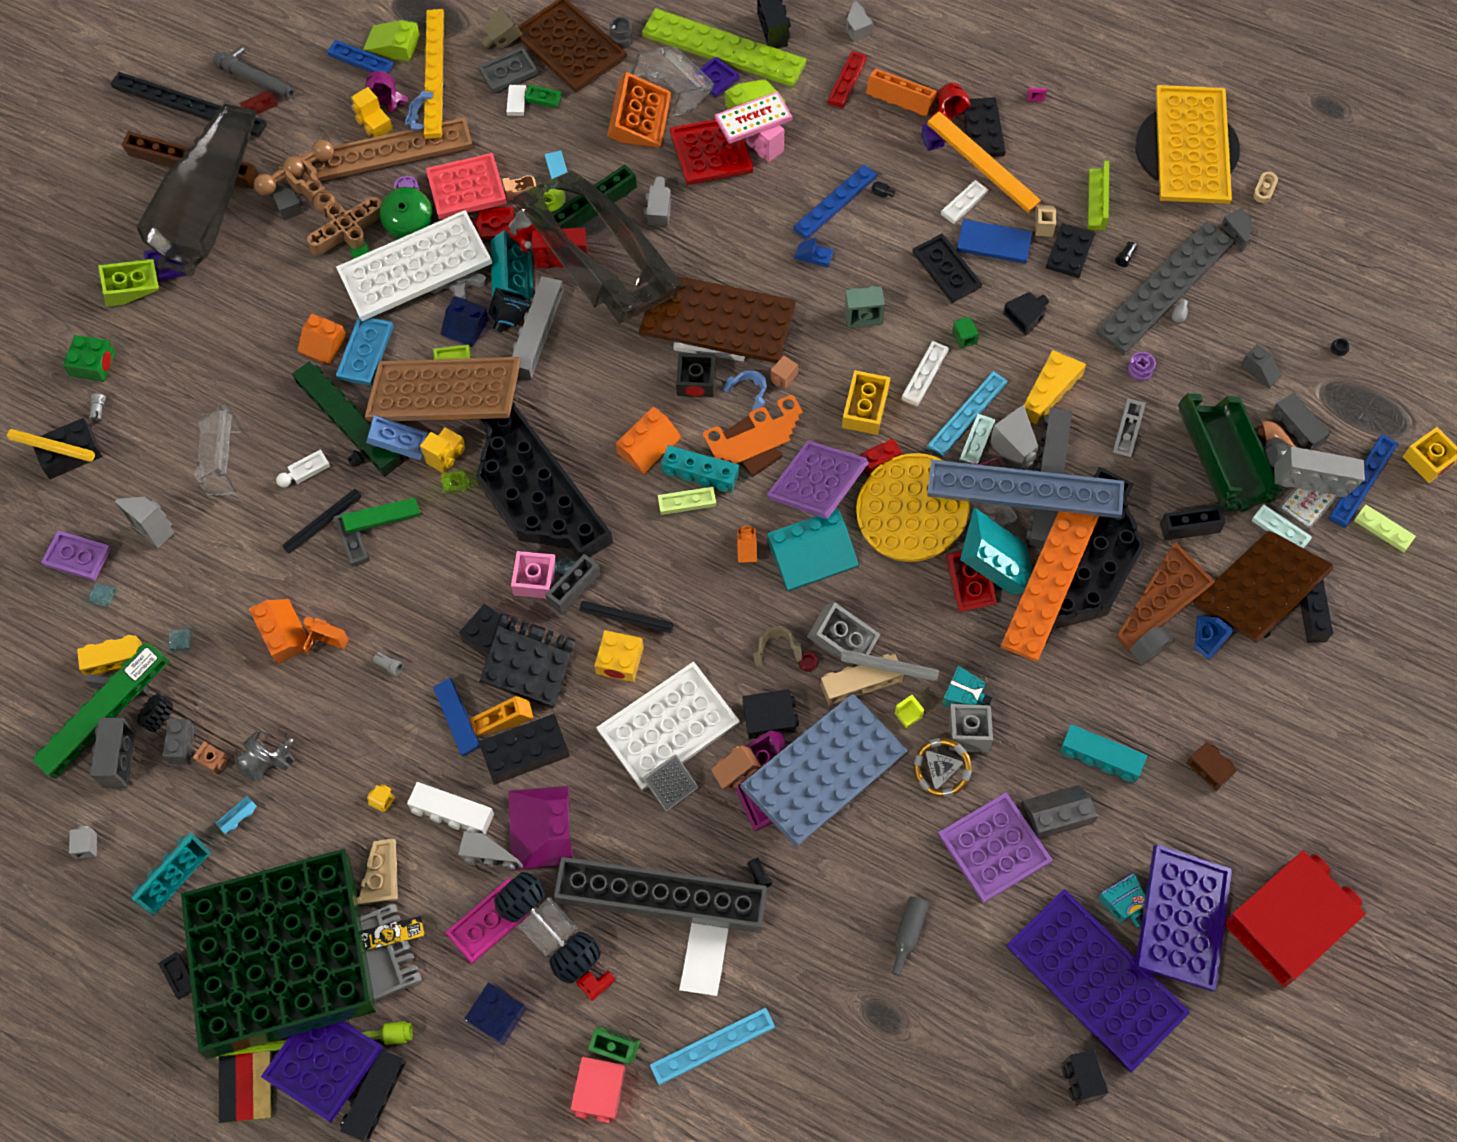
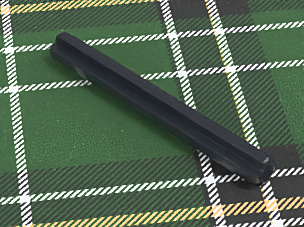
[282,489,361,553]
[580,601,673,633]

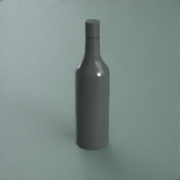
[892,896,929,976]

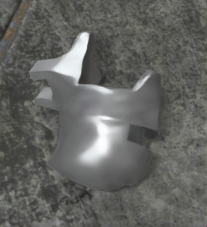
[235,730,295,780]

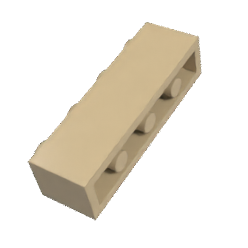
[821,654,904,706]

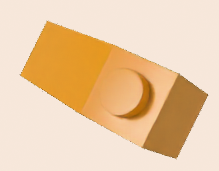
[469,696,534,737]

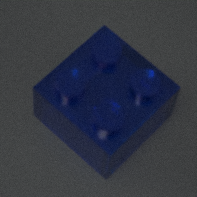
[464,982,527,1046]

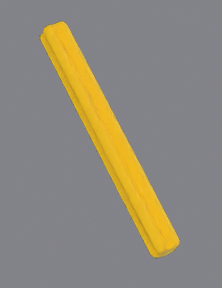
[7,429,95,462]

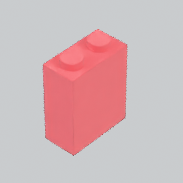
[571,1057,626,1123]

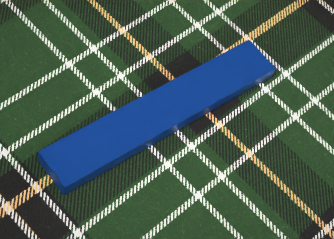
[1328,434,1398,528]

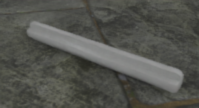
[841,650,939,681]

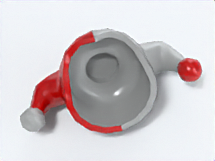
[507,204,536,253]

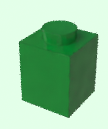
[952,317,979,349]

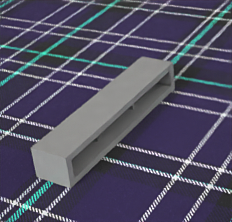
[510,276,564,379]

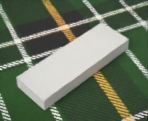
[941,180,989,224]

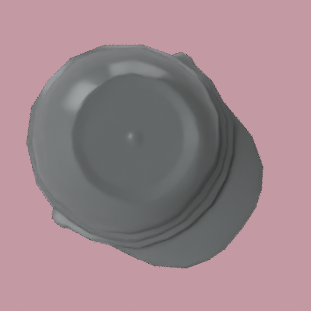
[1263,438,1290,471]

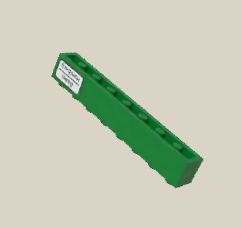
[32,642,170,778]

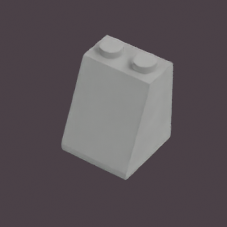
[990,405,1038,470]

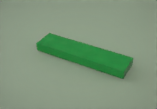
[341,497,420,534]

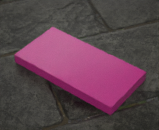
[445,877,536,964]

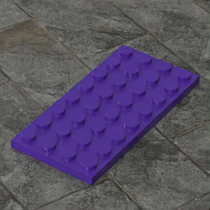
[1006,889,1190,1073]

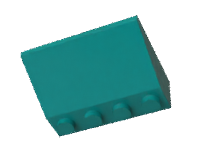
[767,509,859,591]
[960,509,1033,595]
[130,832,212,916]

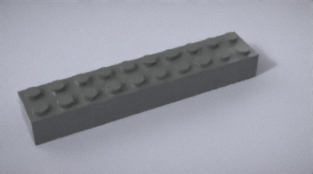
[554,857,767,933]

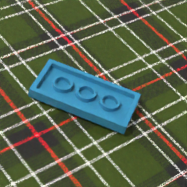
[336,316,394,386]

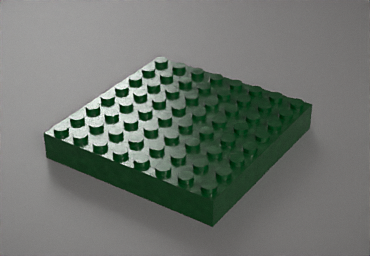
[181,849,376,1060]

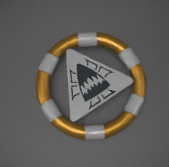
[914,738,972,797]

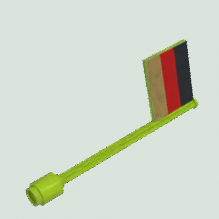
[217,1021,413,1123]

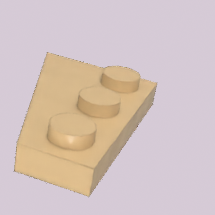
[357,839,398,906]

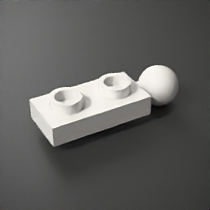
[276,449,330,487]

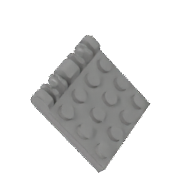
[360,904,422,1002]

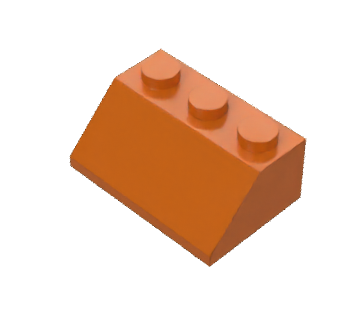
[616,406,682,475]
[249,599,311,664]

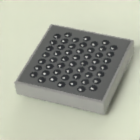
[642,754,698,811]

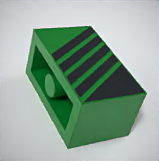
[588,1026,641,1064]

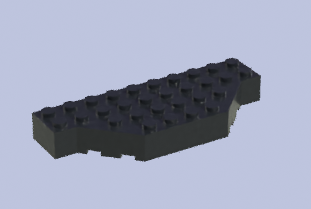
[476,402,613,559]
[1046,467,1144,644]

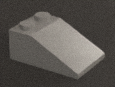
[807,602,880,666]

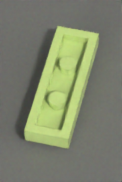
[658,487,716,515]
[1354,505,1416,553]

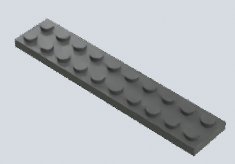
[1096,221,1235,355]

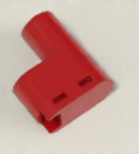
[576,971,616,1001]

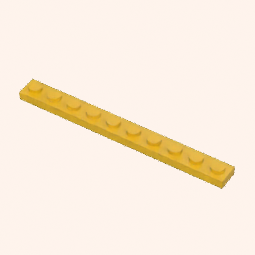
[424,9,444,139]

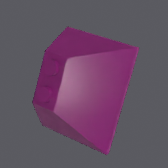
[508,786,573,870]

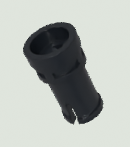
[1115,241,1137,268]
[747,858,773,888]

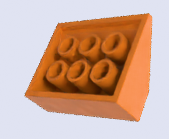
[607,72,672,148]

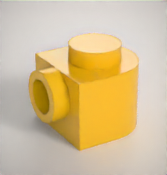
[367,784,395,813]

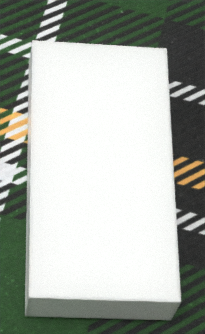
[506,85,526,116]

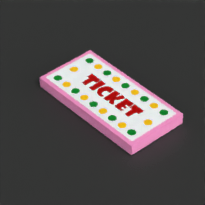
[715,91,792,144]

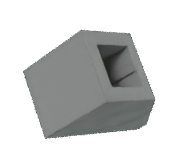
[846,1,873,42]

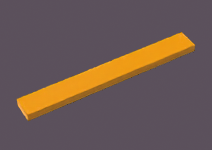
[927,111,1041,213]

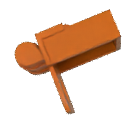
[303,617,349,655]

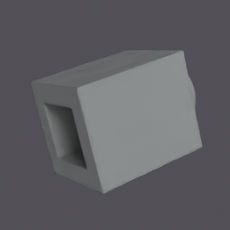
[69,826,97,859]

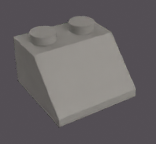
[949,704,993,752]

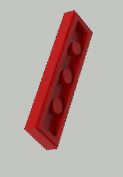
[827,51,867,109]

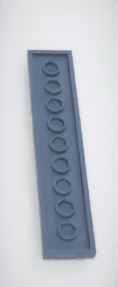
[927,460,1124,518]

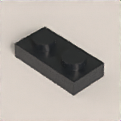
[158,952,192,1000]

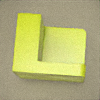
[895,695,924,729]

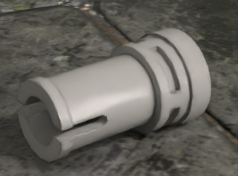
[89,393,106,422]
[373,652,404,676]

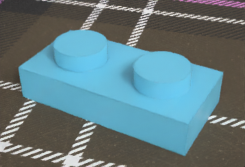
[215,796,257,834]

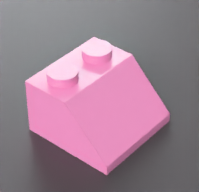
[511,551,555,599]

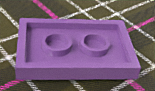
[41,530,112,581]

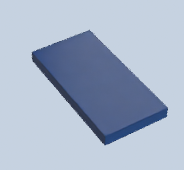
[957,219,1032,264]

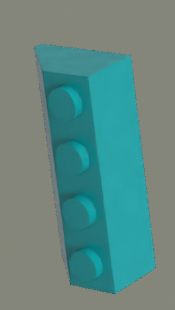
[491,230,533,301]

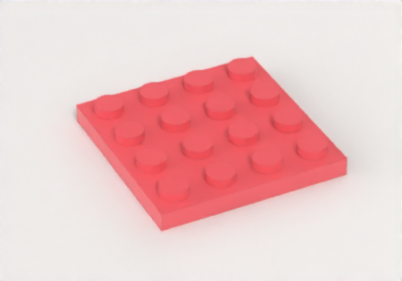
[426,153,507,220]

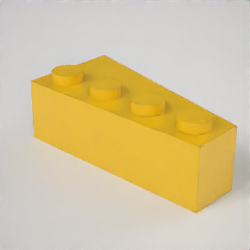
[1023,350,1087,425]

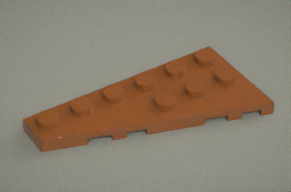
[1116,542,1215,652]

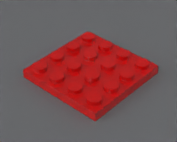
[670,119,753,185]

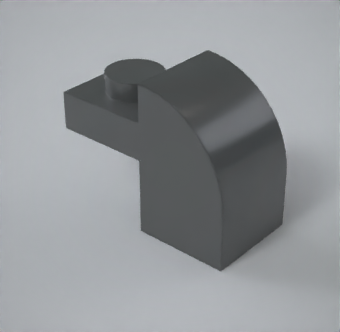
[1129,626,1174,664]

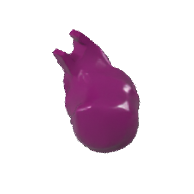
[365,71,408,113]

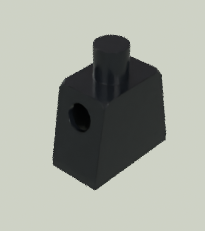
[1003,292,1049,336]

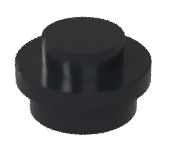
[1330,338,1350,356]

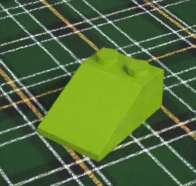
[363,20,420,62]
[725,79,786,109]
[98,259,159,307]

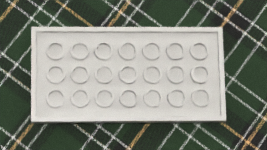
[336,210,493,321]

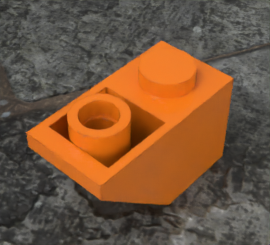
[737,526,757,563]

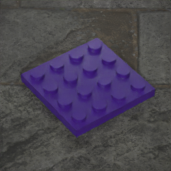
[261,1021,383,1123]

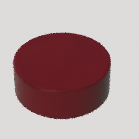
[798,651,818,672]

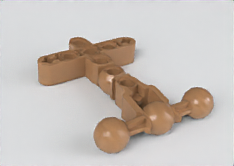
[254,139,381,255]

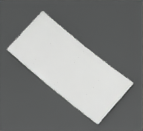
[679,923,728,996]

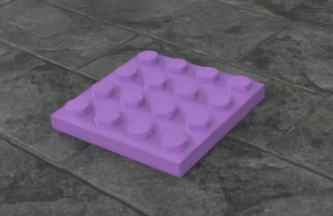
[767,440,868,519]
[938,792,1053,904]

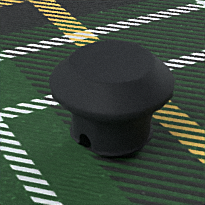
[348,450,364,467]

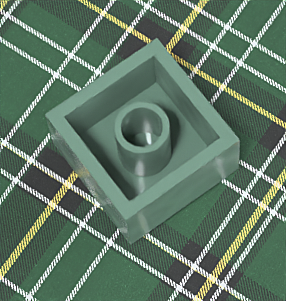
[844,286,885,328]

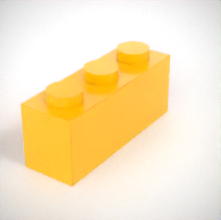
[77,635,142,676]

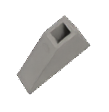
[458,831,523,870]

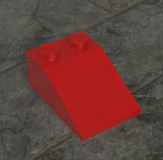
[945,551,997,612]

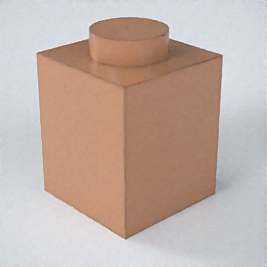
[771,356,798,389]

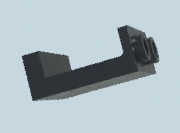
[742,689,799,740]

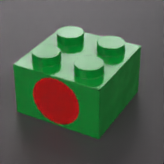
[63,335,116,382]

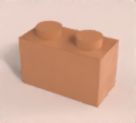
[711,746,761,791]

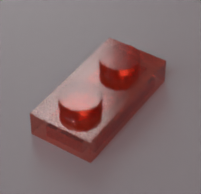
[239,90,278,116]

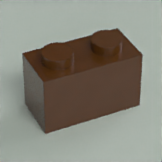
[1186,742,1237,792]

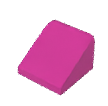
[1027,88,1047,101]

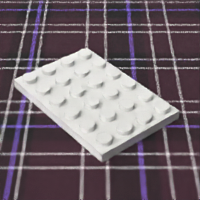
[596,662,740,791]

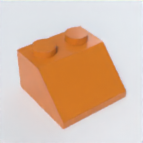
[297,314,347,365]

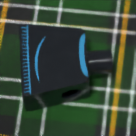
[488,287,531,332]

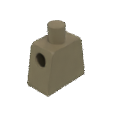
[482,7,522,49]

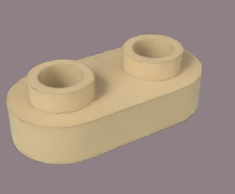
[1253,172,1278,203]

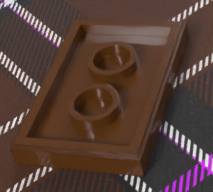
[719,416,782,477]

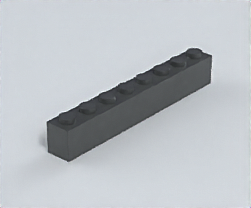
[1026,408,1073,549]

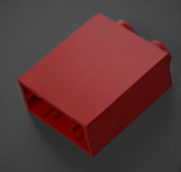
[1225,850,1366,988]

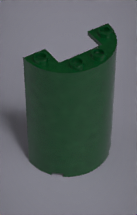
[1178,393,1283,512]

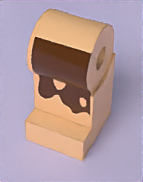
[502,175,537,201]

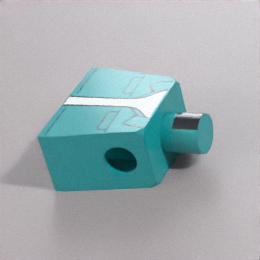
[942,666,993,707]

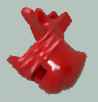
[930,82,971,121]

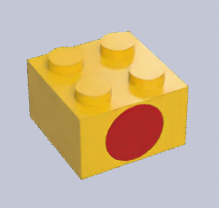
[1403,427,1457,484]
[594,630,644,682]

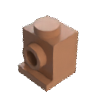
[193,741,229,775]

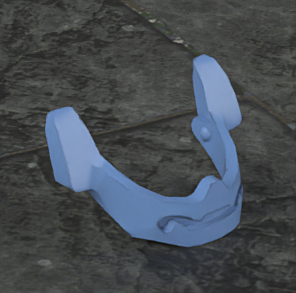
[405,91,433,131]
[723,371,767,413]

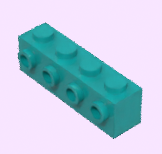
[661,445,739,492]

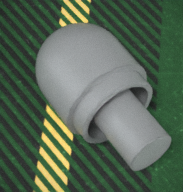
[1171,299,1188,323]

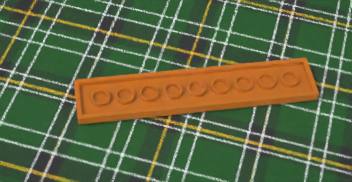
[1000,512,1099,663]

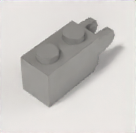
[644,176,671,226]

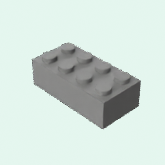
[1274,446,1365,497]

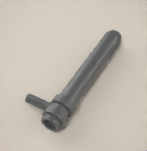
[213,46,294,98]

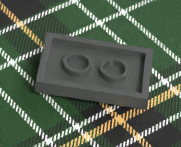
[478,47,538,94]

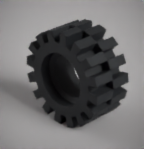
[137,694,173,732]

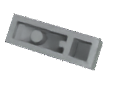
[1113,398,1146,457]

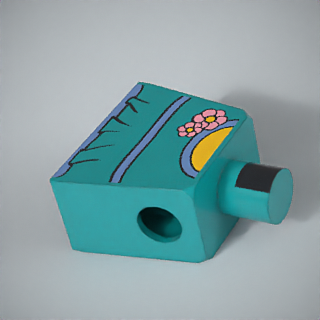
[1098,873,1146,928]

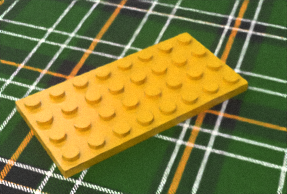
[1156,85,1232,204]

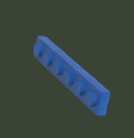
[793,164,877,240]

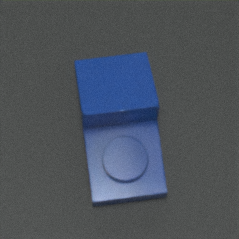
[795,238,834,268]

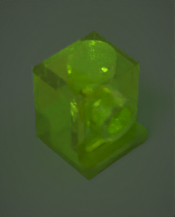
[440,470,469,495]

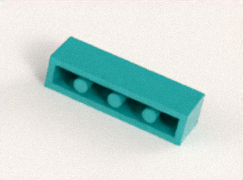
[1059,724,1147,783]

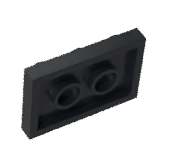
[1045,223,1095,278]

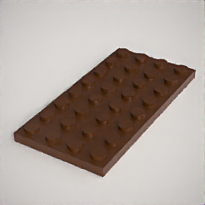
[639,272,796,363]

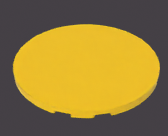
[856,453,970,562]

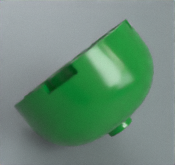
[380,187,434,240]

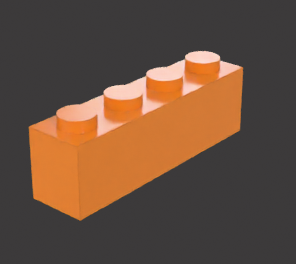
[866,69,937,116]

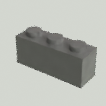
[1272,393,1330,450]
[545,554,600,615]

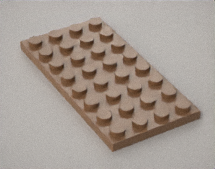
[365,357,521,422]

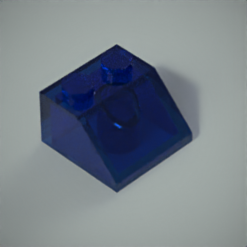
[441,296,489,347]

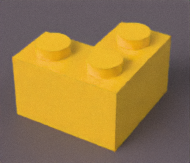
[351,87,393,137]
[420,427,466,474]

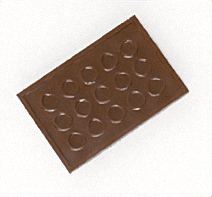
[517,0,627,93]
[1193,531,1333,643]

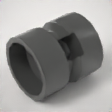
[609,16,632,49]

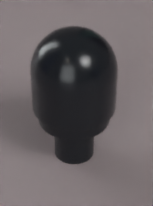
[872,181,895,198]

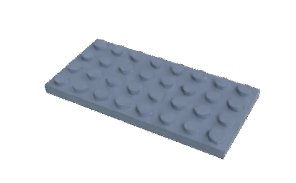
[740,693,908,847]

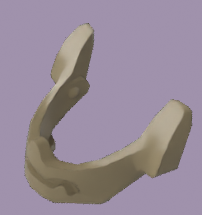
[753,626,802,667]

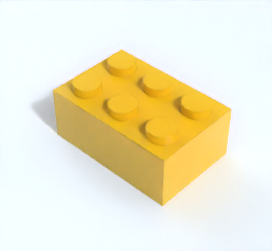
[842,370,891,435]

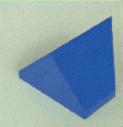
[1194,616,1234,660]

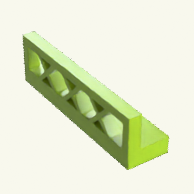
[1087,161,1109,231]

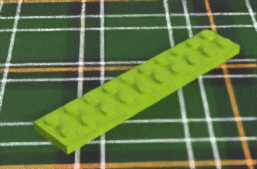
[642,8,807,87]

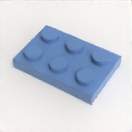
[366,415,427,460]

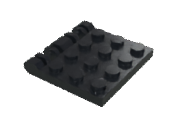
[479,612,575,708]

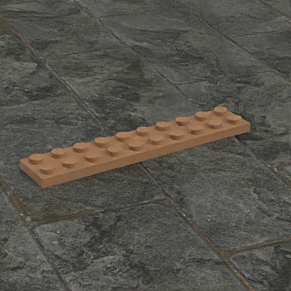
[298,118,473,182]

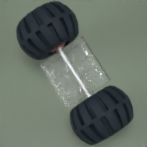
[494,872,600,984]

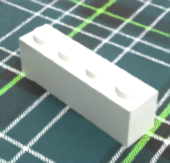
[407,782,494,834]

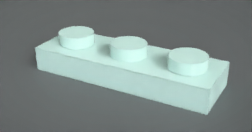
[959,414,995,465]
[1252,505,1312,548]

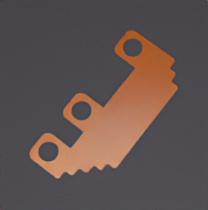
[703,395,803,464]

